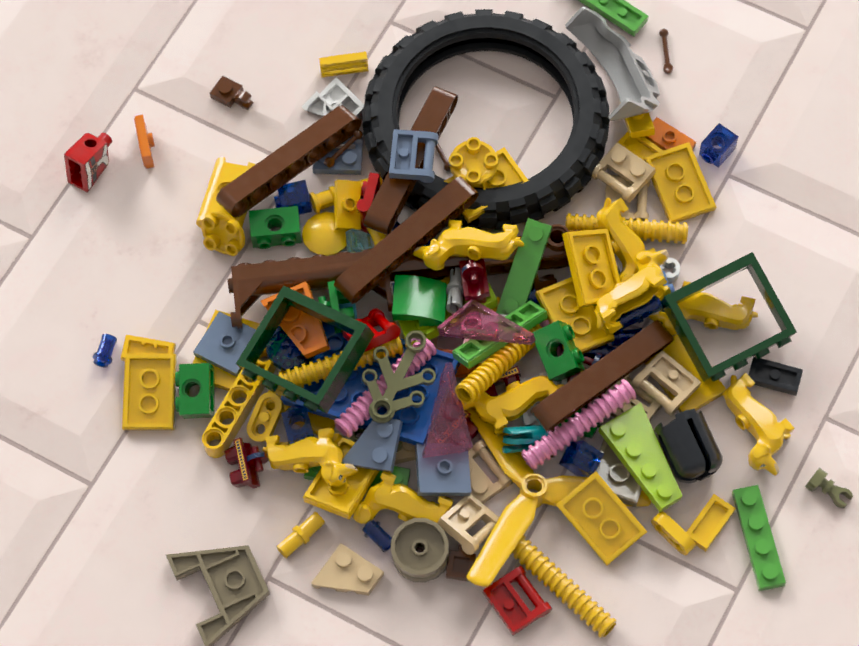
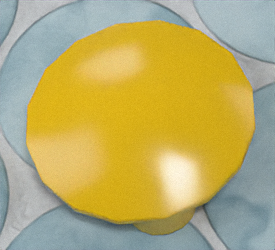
[449,137,498,186]
[201,211,245,256]
[302,212,351,256]

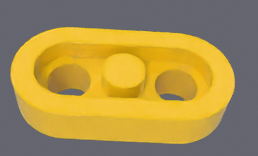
[246,392,284,442]

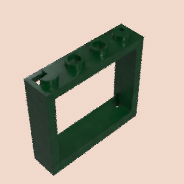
[660,252,797,382]
[236,285,375,414]

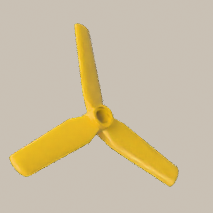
[466,408,652,587]

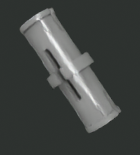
[446,267,464,314]

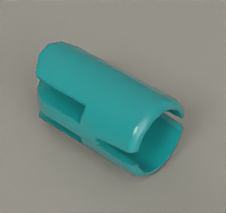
[502,425,549,453]

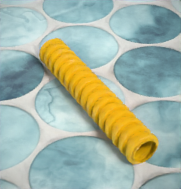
[565,213,688,244]
[455,324,542,404]
[278,337,404,388]
[511,535,617,638]

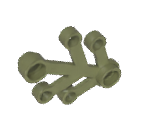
[362,330,436,423]

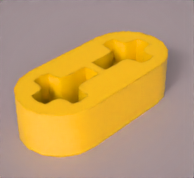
[651,511,696,556]

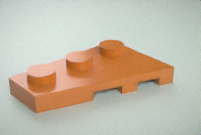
[260,281,330,359]

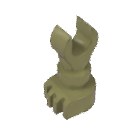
[805,467,853,508]

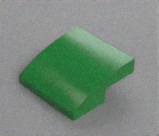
[392,275,447,326]

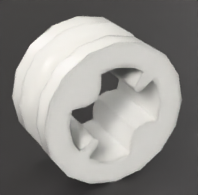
[659,258,680,283]

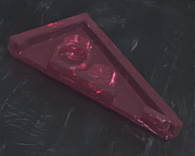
[437,300,536,345]
[422,362,473,458]

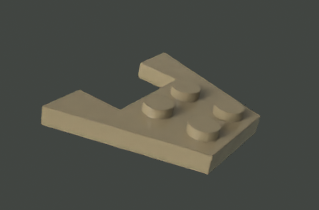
[166,545,270,646]

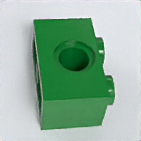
[249,206,302,249]
[531,320,585,382]
[175,363,215,419]

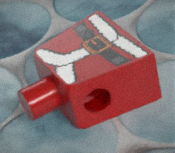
[64,132,113,193]

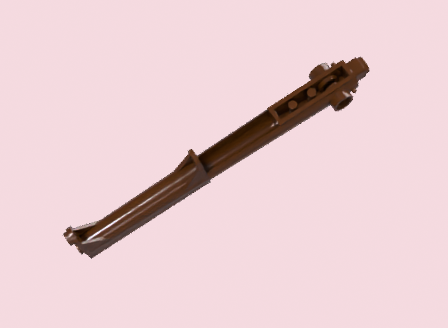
[228,224,581,329]

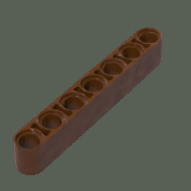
[364,86,458,235]
[216,105,361,218]
[334,176,479,304]
[530,319,674,432]

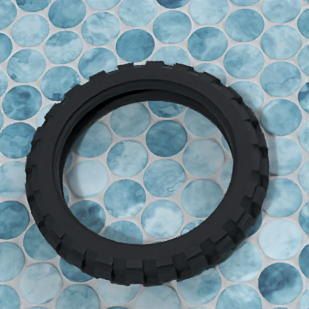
[362,9,610,231]

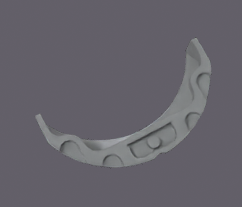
[565,6,660,121]

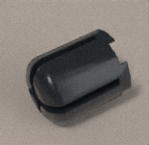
[654,409,723,483]

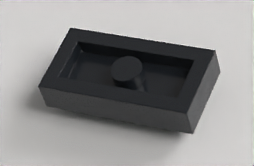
[748,356,803,396]

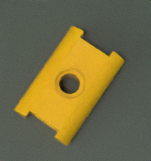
[196,157,256,228]

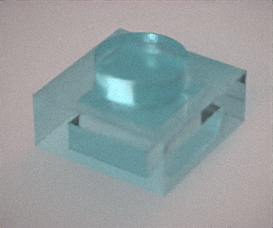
[346,228,372,253]

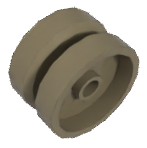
[391,518,449,582]

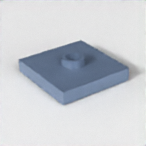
[193,311,256,377]
[415,443,471,496]

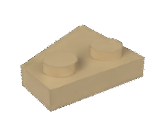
[311,543,384,596]

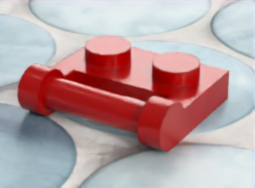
[357,172,381,234]
[341,308,401,352]
[483,566,553,635]

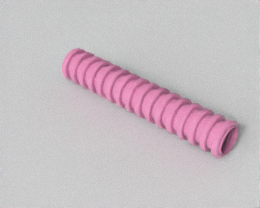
[334,338,437,437]
[521,379,636,470]

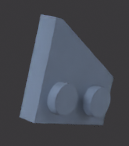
[342,419,403,473]

